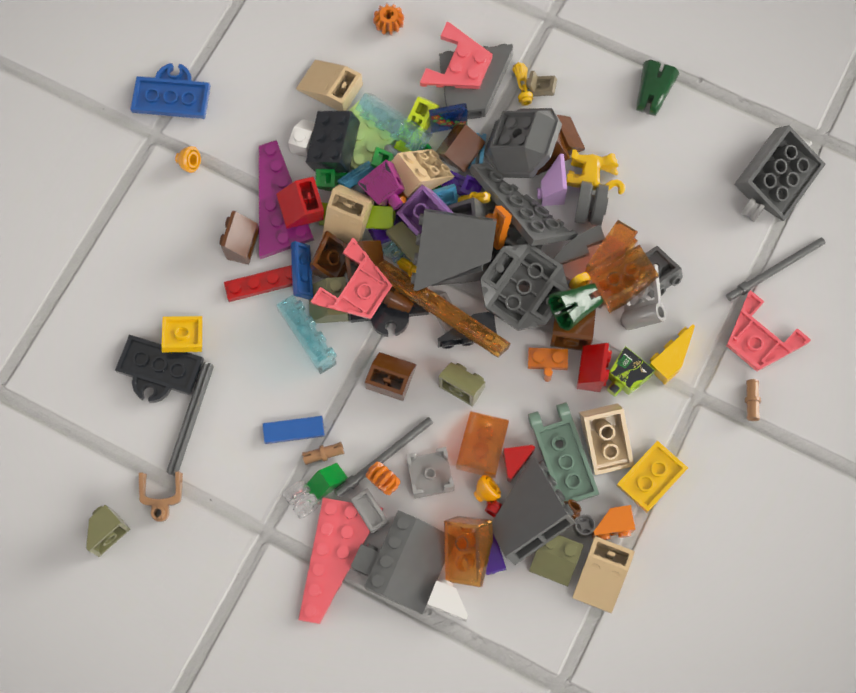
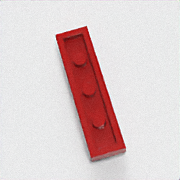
[224,265,293,302]

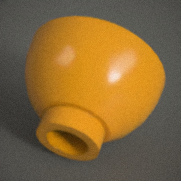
[175,146,201,173]
[474,475,501,502]

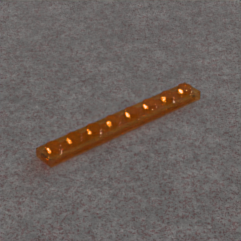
[376,260,511,358]

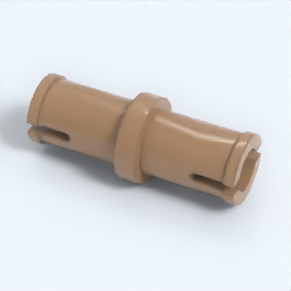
[745,379,761,421]
[302,442,345,465]

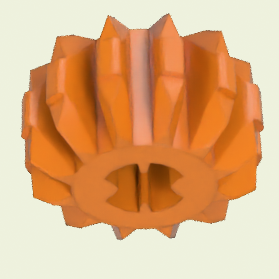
[373,3,404,35]
[366,461,400,495]

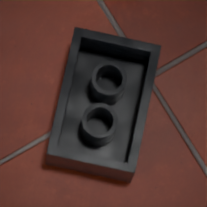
[306,111,360,173]

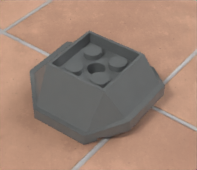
[484,108,562,178]
[480,244,569,331]

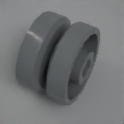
[574,181,609,226]

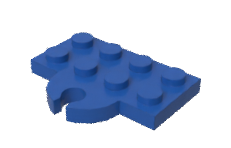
[130,63,211,119]

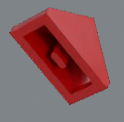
[503,445,535,483]

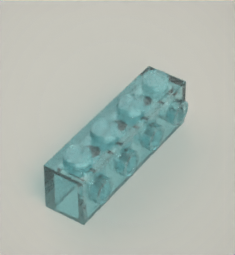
[355,93,433,151]
[276,295,337,375]

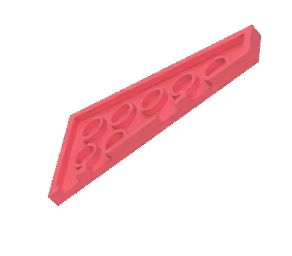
[299,498,383,624]

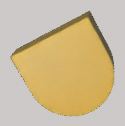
[569,272,591,289]

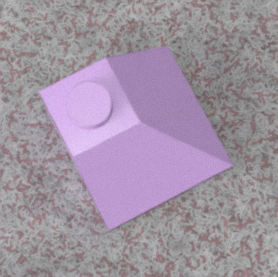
[537,154,567,206]

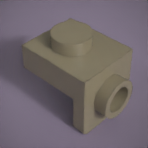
[526,71,557,96]

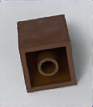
[550,309,596,351]

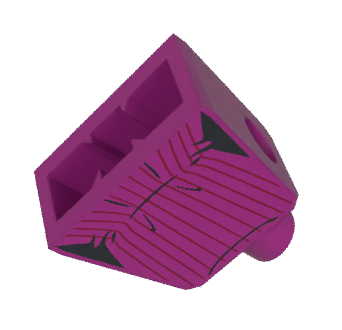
[357,160,405,210]

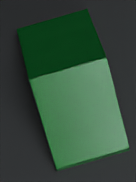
[304,463,348,503]

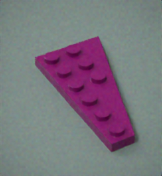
[259,140,314,260]

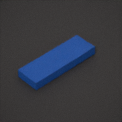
[291,241,313,300]
[263,416,325,444]

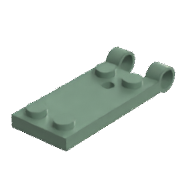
[528,402,599,502]

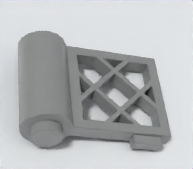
[618,264,666,330]

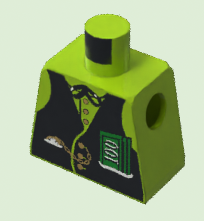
[607,346,655,397]

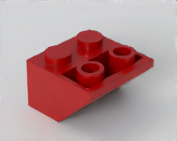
[276,176,324,229]
[576,343,612,392]

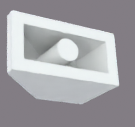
[288,119,315,157]
[427,579,468,621]

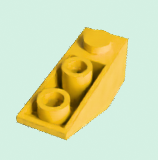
[649,324,695,385]

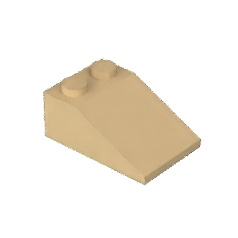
[579,403,634,475]

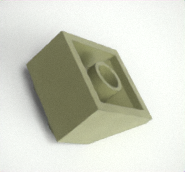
[309,277,349,324]
[438,362,485,407]
[86,505,130,557]
[529,535,584,587]

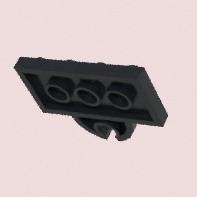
[350,277,429,337]
[115,334,204,403]

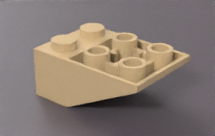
[296,60,363,111]
[391,149,454,197]
[322,184,374,243]
[572,536,635,613]

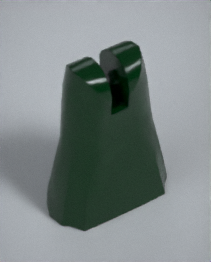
[636,59,679,116]
[548,283,604,331]

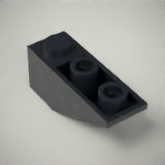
[437,312,497,349]

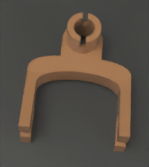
[139,472,183,522]

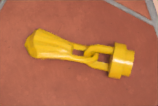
[512,62,533,106]

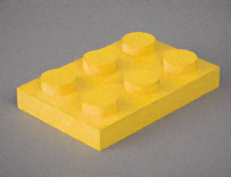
[616,441,688,513]

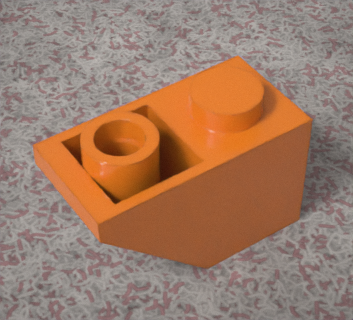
[592,505,635,540]

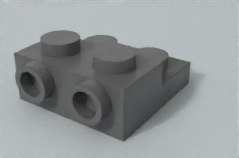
[626,246,683,298]

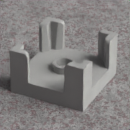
[406,447,454,499]

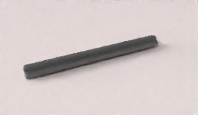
[167,362,214,476]

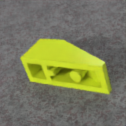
[394,97,440,152]

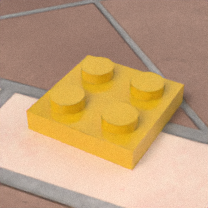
[162,316,203,353]

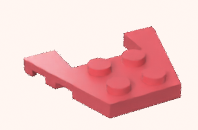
[420,22,493,89]
[310,238,392,319]
[726,290,811,372]

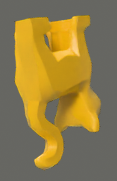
[566,149,625,195]

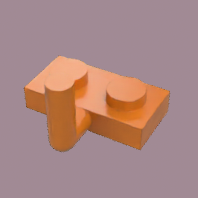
[485,206,512,250]
[528,347,568,382]

